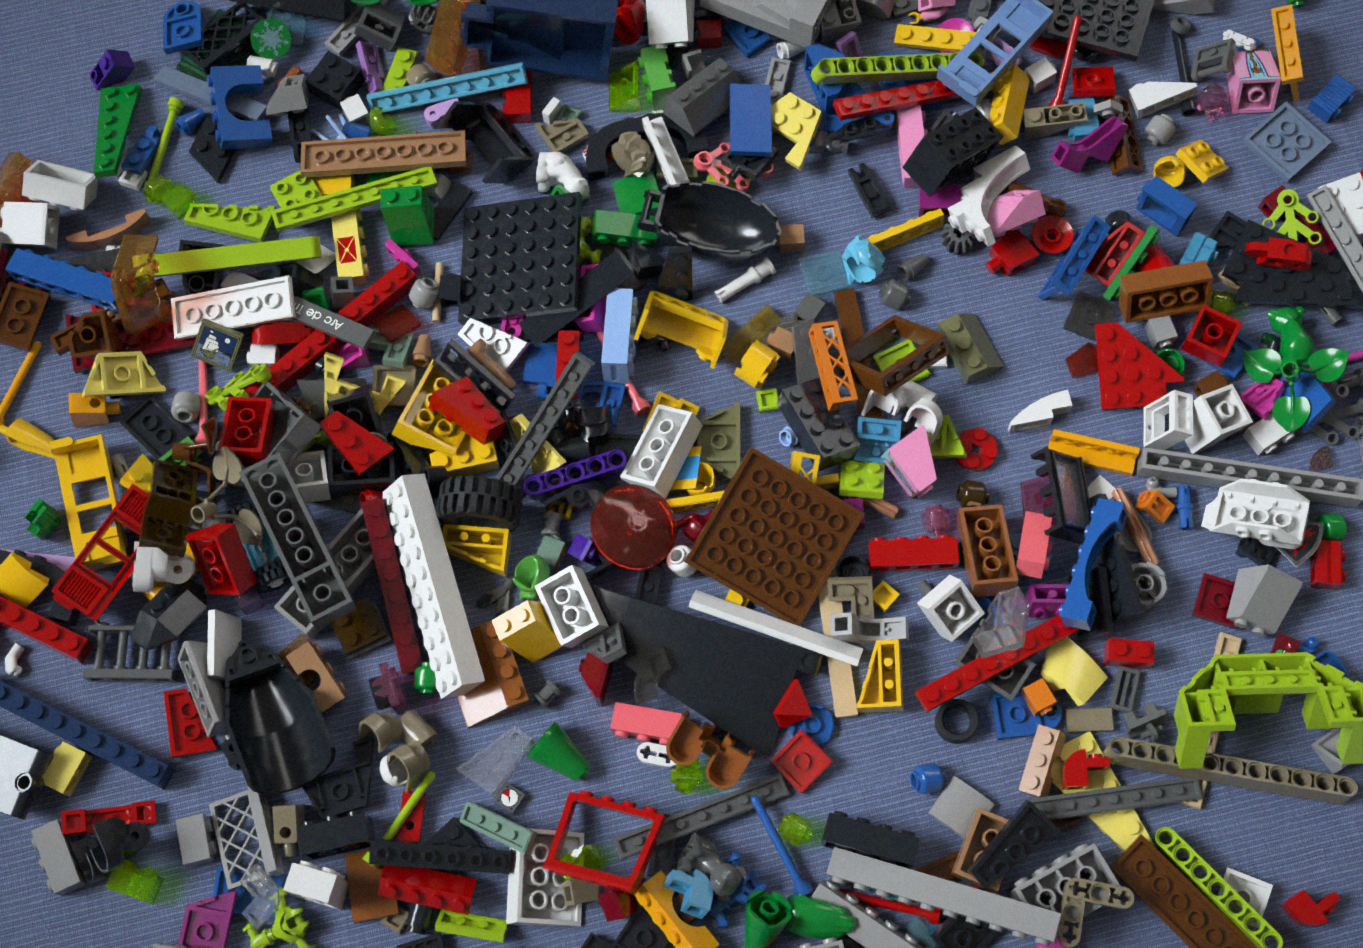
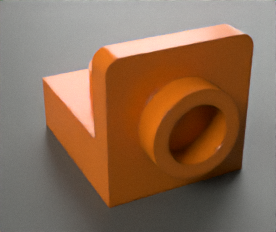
[1135,490,1175,523]

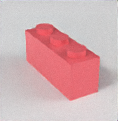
[1016,511,1055,579]
[610,702,682,746]

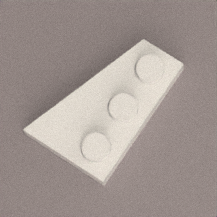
[458,318,530,372]

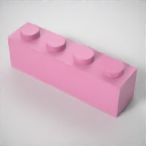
[895,105,928,188]

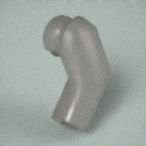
[1146,477,1177,498]

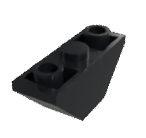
[265,263,324,296]

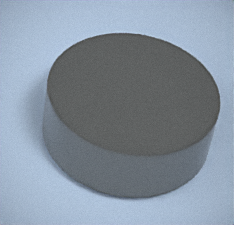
[1170,16,1191,35]

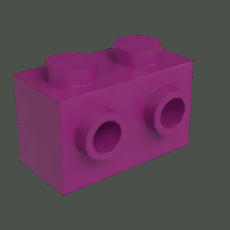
[1024,584,1068,619]

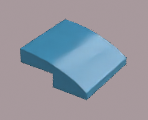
[853,417,902,465]

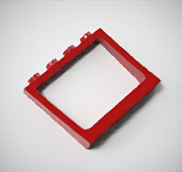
[543,790,666,895]

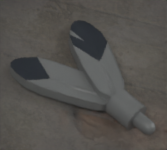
[477,575,515,617]

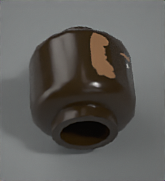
[956,480,990,508]

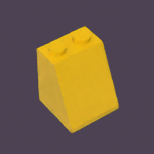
[492,600,564,663]

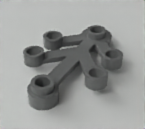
[1296,384,1363,445]

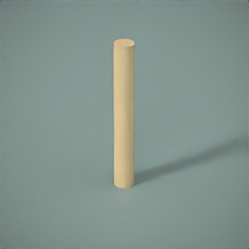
[432,263,444,323]

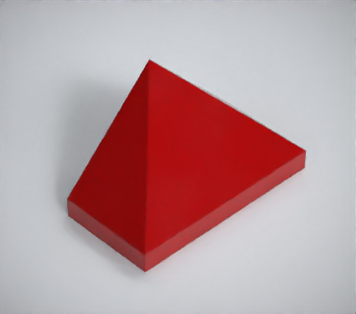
[773,678,813,728]

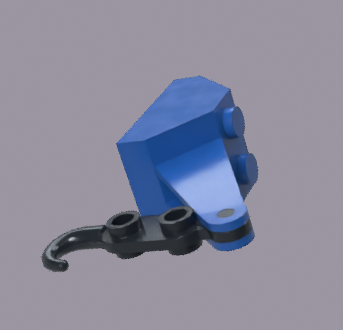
[803,43,894,154]

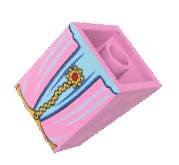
[1226,49,1281,114]
[880,425,937,498]

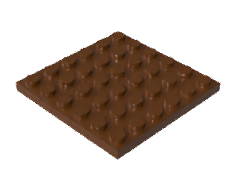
[684,447,865,626]

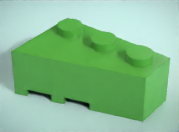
[637,46,676,111]

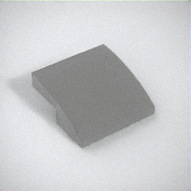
[928,776,994,839]

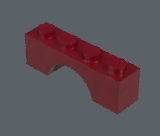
[1258,185,1337,256]

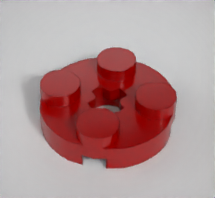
[955,428,998,472]

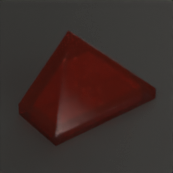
[1065,342,1098,378]

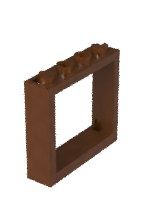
[832,315,950,396]

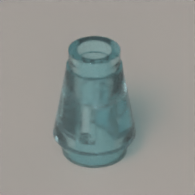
[905,915,937,948]

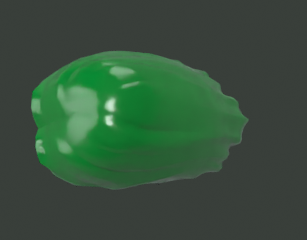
[785,893,856,940]

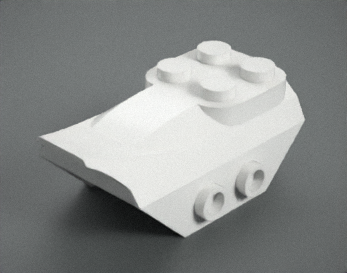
[1201,479,1310,549]

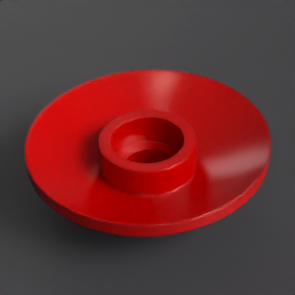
[1031,215,1074,254]

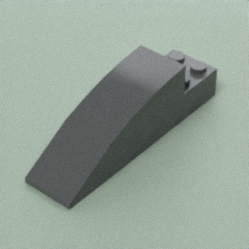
[239,452,358,630]

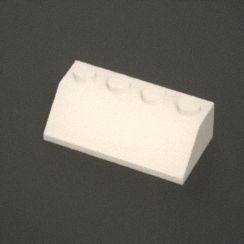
[620,404,703,499]

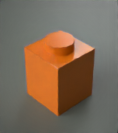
[1020,678,1057,716]

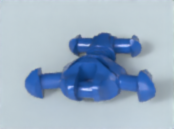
[709,850,767,929]

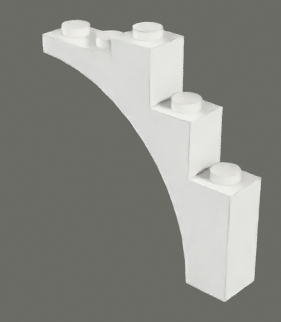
[948,145,1031,247]

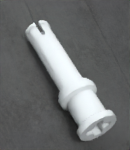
[715,257,776,303]

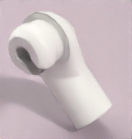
[5,643,24,677]

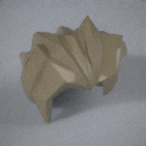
[612,131,655,178]

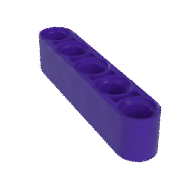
[524,450,628,500]

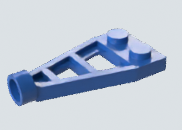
[536,381,626,427]

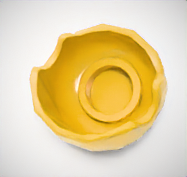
[1153,155,1186,187]
[685,462,715,495]

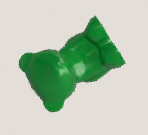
[1268,307,1314,365]

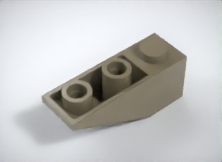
[1022,102,1088,139]

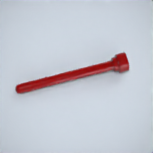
[1049,15,1082,106]
[839,888,941,925]

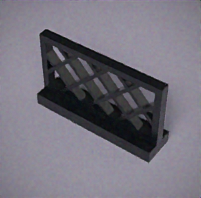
[182,3,265,77]

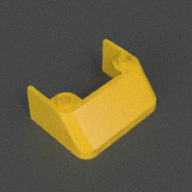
[634,291,729,369]

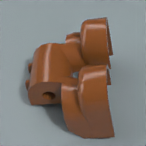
[666,710,755,789]

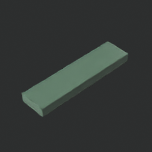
[459,801,537,855]

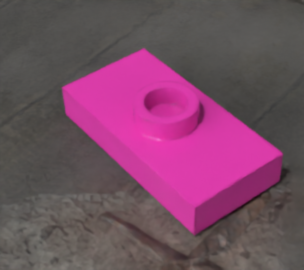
[385,239,421,277]

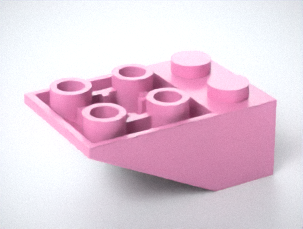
[971,190,1046,237]

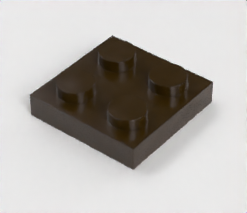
[331,596,387,656]

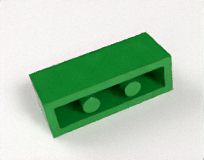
[591,209,657,248]

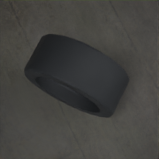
[935,699,979,744]

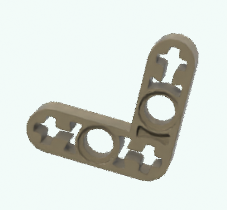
[1057,878,1134,948]

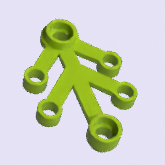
[1262,189,1322,245]
[205,364,272,411]

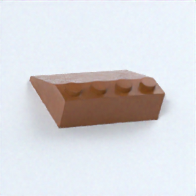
[457,621,531,728]

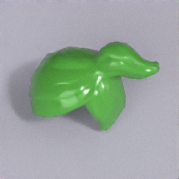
[513,555,550,600]

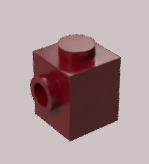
[598,887,637,922]

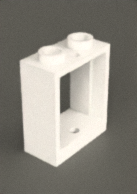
[1144,390,1193,450]

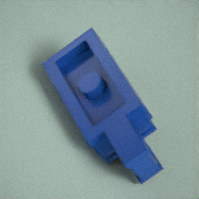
[121,125,160,175]

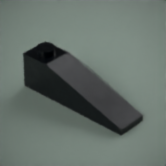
[179,240,225,295]

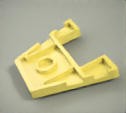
[771,92,823,171]
[324,352,406,418]

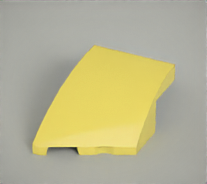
[1040,637,1108,706]

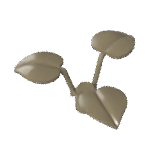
[188,446,263,546]

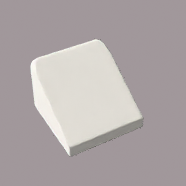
[425,174,451,199]

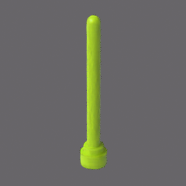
[147,97,185,188]
[362,771,436,869]

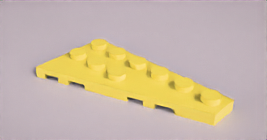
[1051,731,1156,852]

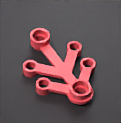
[693,142,773,192]

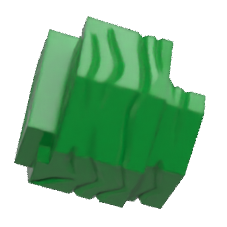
[24,498,62,541]

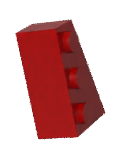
[1085,221,1146,287]
[428,376,506,445]

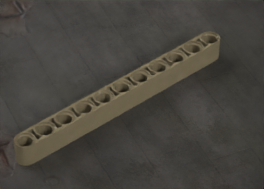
[1103,737,1358,804]

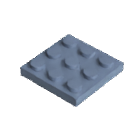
[1242,102,1331,183]

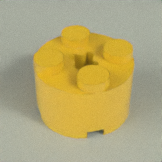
[734,339,781,390]

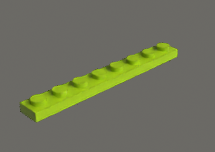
[271,167,438,232]

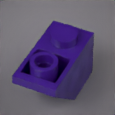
[90,49,135,90]
[567,533,601,567]

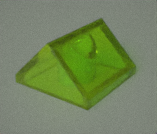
[609,61,640,112]

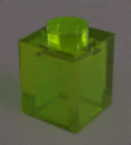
[160,183,197,220]

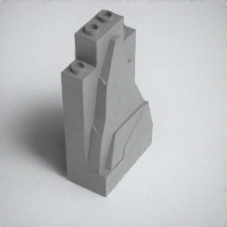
[700,0,836,48]

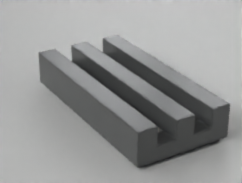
[1109,665,1141,714]

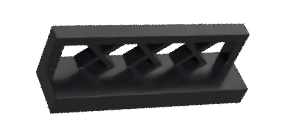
[432,339,516,414]

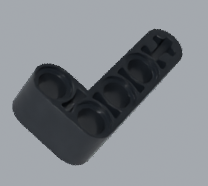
[386,432,448,499]

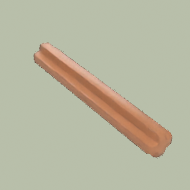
[1112,487,1159,565]

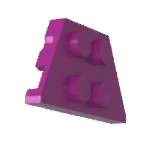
[178,891,238,948]

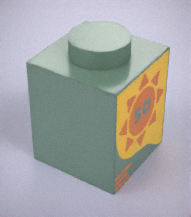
[536,535,567,572]

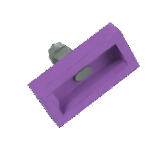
[834,31,864,70]

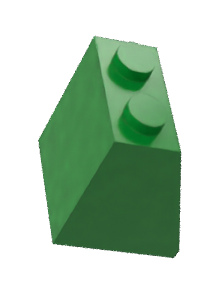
[381,185,435,247]

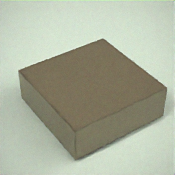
[380,907,409,934]

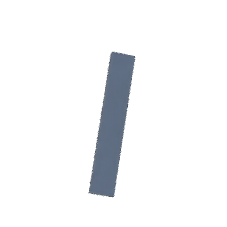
[153,66,267,121]

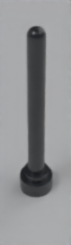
[1172,30,1198,117]

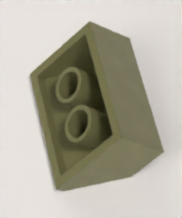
[937,313,1004,385]

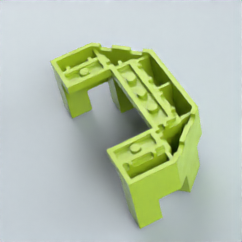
[1174,652,1363,769]

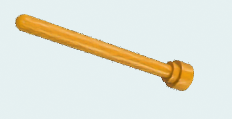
[0,341,42,426]

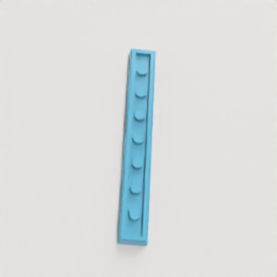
[366,62,528,115]

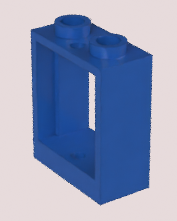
[1136,176,1198,237]

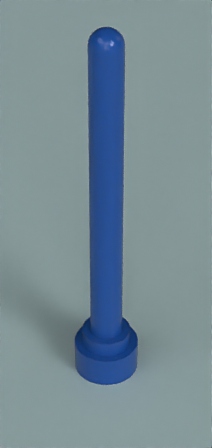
[751,795,814,895]

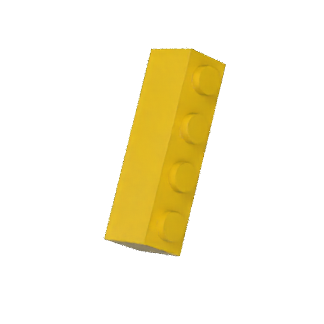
[988,64,1030,145]

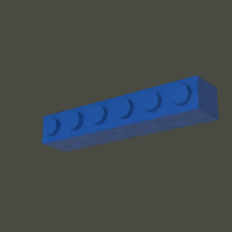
[5,248,132,313]

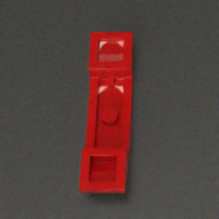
[61,800,157,835]

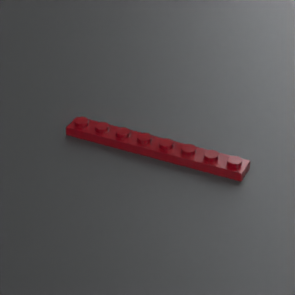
[361,497,422,675]

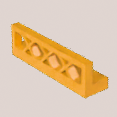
[1048,429,1140,476]

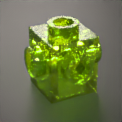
[670,759,703,794]

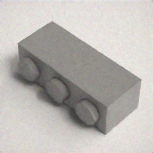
[31,819,87,896]

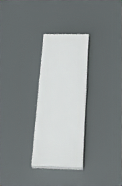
[171,276,296,340]

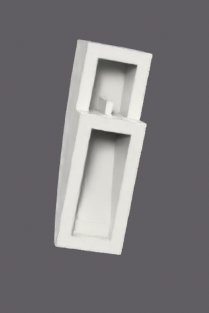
[1008,390,1072,433]

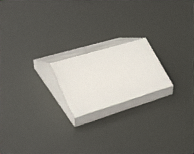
[1214,867,1273,929]

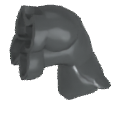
[677,832,746,902]

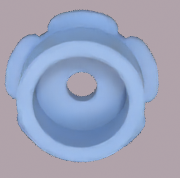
[779,426,798,447]

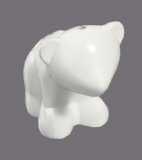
[536,152,590,201]

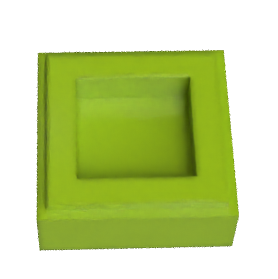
[756,388,780,414]

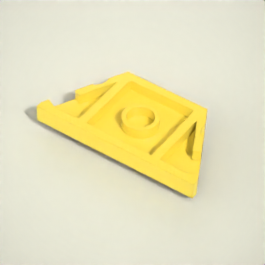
[82,351,166,398]

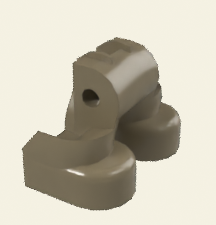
[357,709,439,793]

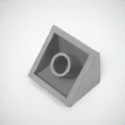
[1311,728,1349,774]

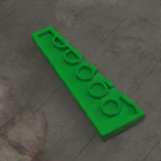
[93,84,142,178]

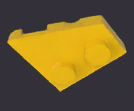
[119,453,153,494]

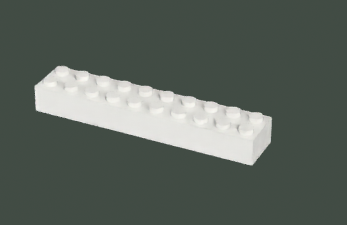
[382,473,485,699]

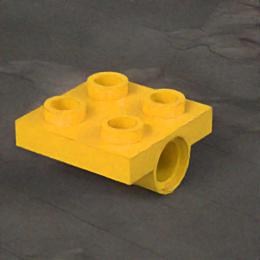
[1175,139,1229,183]

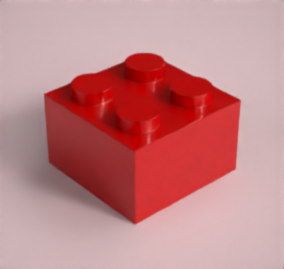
[1181,305,1243,367]

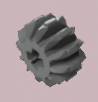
[408,5,444,34]
[940,223,976,255]

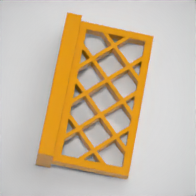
[1271,4,1304,102]

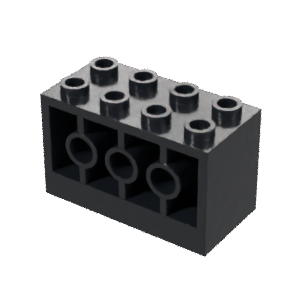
[902,107,1003,197]

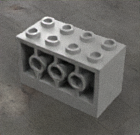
[1008,843,1124,940]

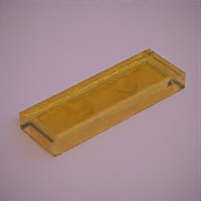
[722,304,781,362]

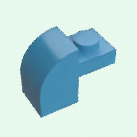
[663,869,713,919]

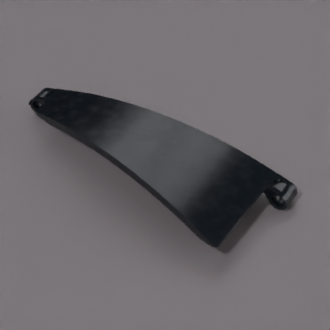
[551,574,824,756]

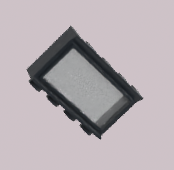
[1031,446,1092,544]

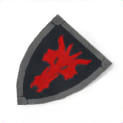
[1276,522,1323,567]

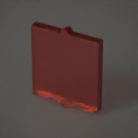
[371,304,421,343]

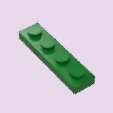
[1102,225,1161,301]

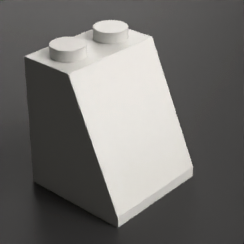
[646,0,695,49]
[0,202,60,249]
[1185,384,1253,454]

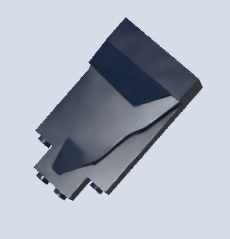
[460,0,618,82]

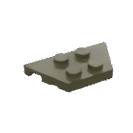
[697,402,740,479]

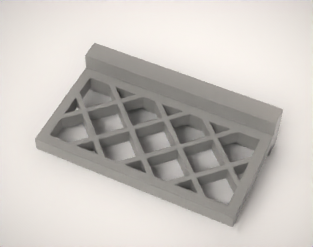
[209,787,285,891]

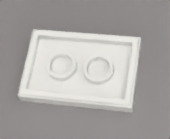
[207,609,242,681]

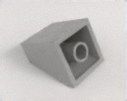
[1226,564,1303,637]

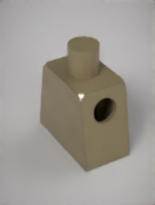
[272,804,305,857]

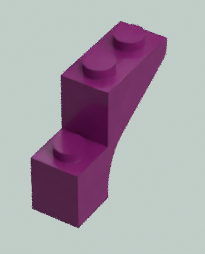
[1050,116,1128,173]

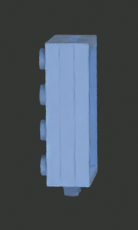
[601,288,639,384]

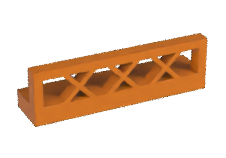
[808,320,858,411]

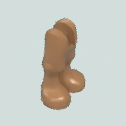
[466,338,517,399]

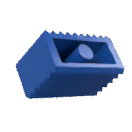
[1307,74,1357,123]

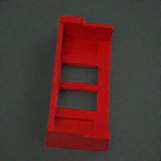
[51,484,148,624]

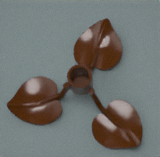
[172,417,219,502]

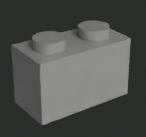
[176,813,218,867]

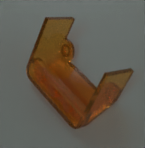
[111,234,175,335]

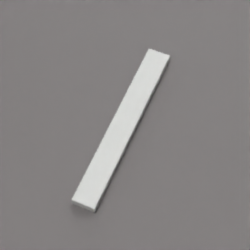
[689,590,863,666]

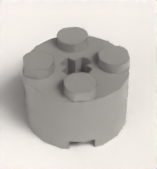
[1132,562,1167,610]

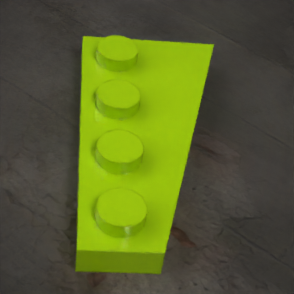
[183,203,276,242]

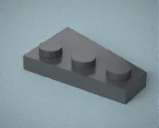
[791,318,837,384]
[297,378,368,420]

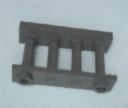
[83,622,178,683]

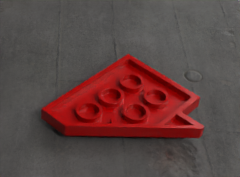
[1094,322,1184,410]

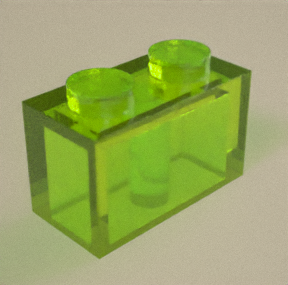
[105,860,164,905]

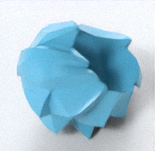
[841,235,886,285]

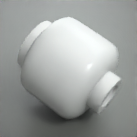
[667,545,697,577]

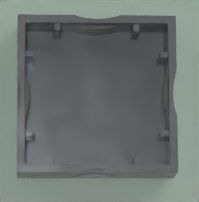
[215,381,322,470]

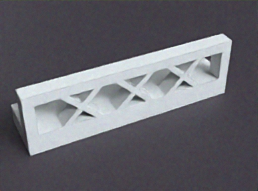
[642,116,689,185]

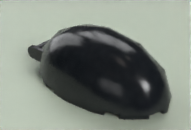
[637,180,782,263]

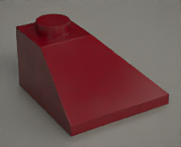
[579,653,614,707]

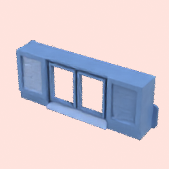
[937,0,1054,107]

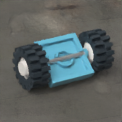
[226,501,291,593]

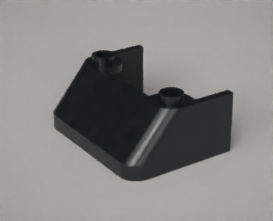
[437,101,536,184]
[544,480,639,582]

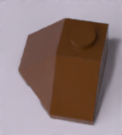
[67,310,122,358]

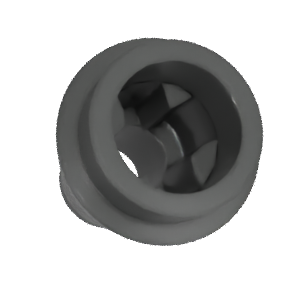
[897,253,929,280]

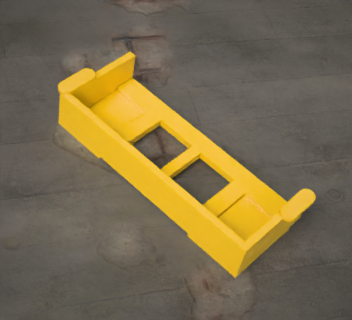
[49,434,131,571]

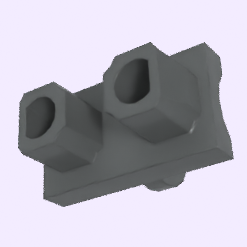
[1124,703,1167,742]

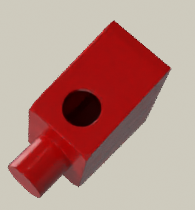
[985,229,1039,276]

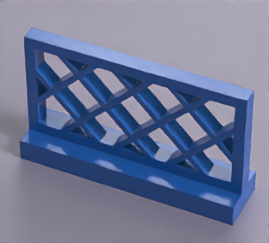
[1037,215,1111,300]

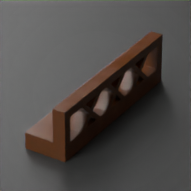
[1098,94,1144,176]

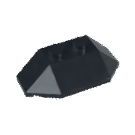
[130,579,208,651]

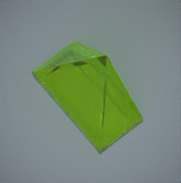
[560,844,606,881]

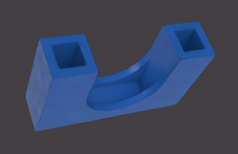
[207,65,272,150]

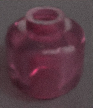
[921,504,951,537]

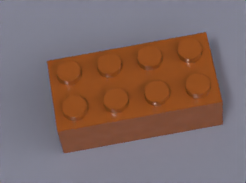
[1119,260,1213,323]
[956,504,1018,597]

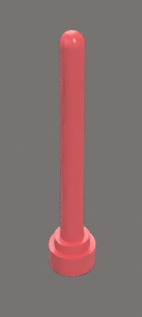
[596,331,651,416]
[195,360,208,450]

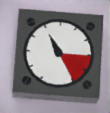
[494,782,526,815]

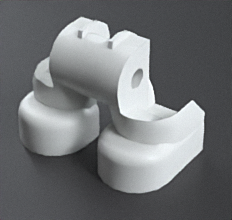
[861,380,943,446]
[132,541,195,592]

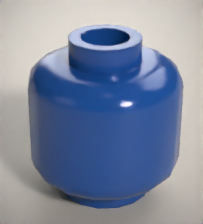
[910,763,946,794]

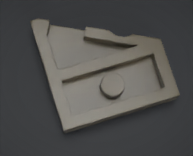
[534,118,590,153]

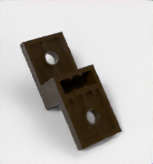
[139,459,198,558]

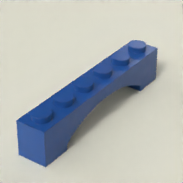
[1059,498,1128,631]

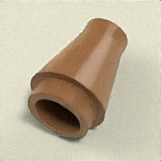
[411,334,432,367]

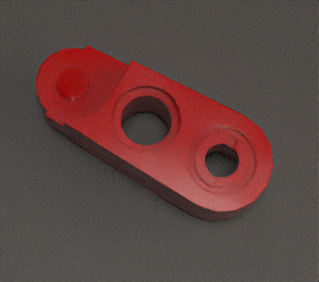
[1245,237,1312,271]
[252,321,316,344]

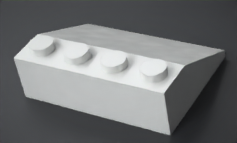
[506,828,584,926]

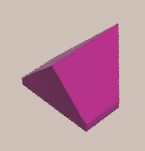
[336,343,371,370]

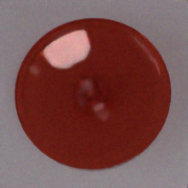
[590,484,677,569]

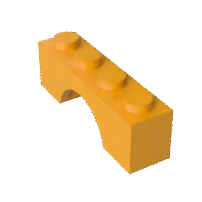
[635,871,720,948]

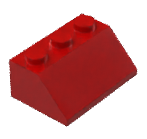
[217,397,276,466]
[186,523,257,595]

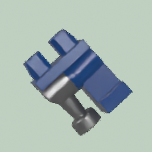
[795,112,851,154]

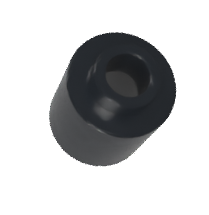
[406,903,434,935]

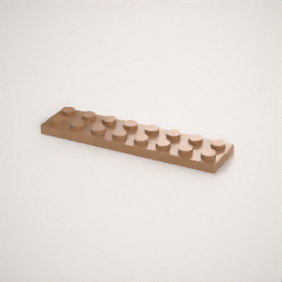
[300,130,466,178]

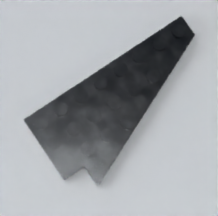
[1221,219,1363,309]

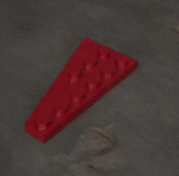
[65,314,196,374]

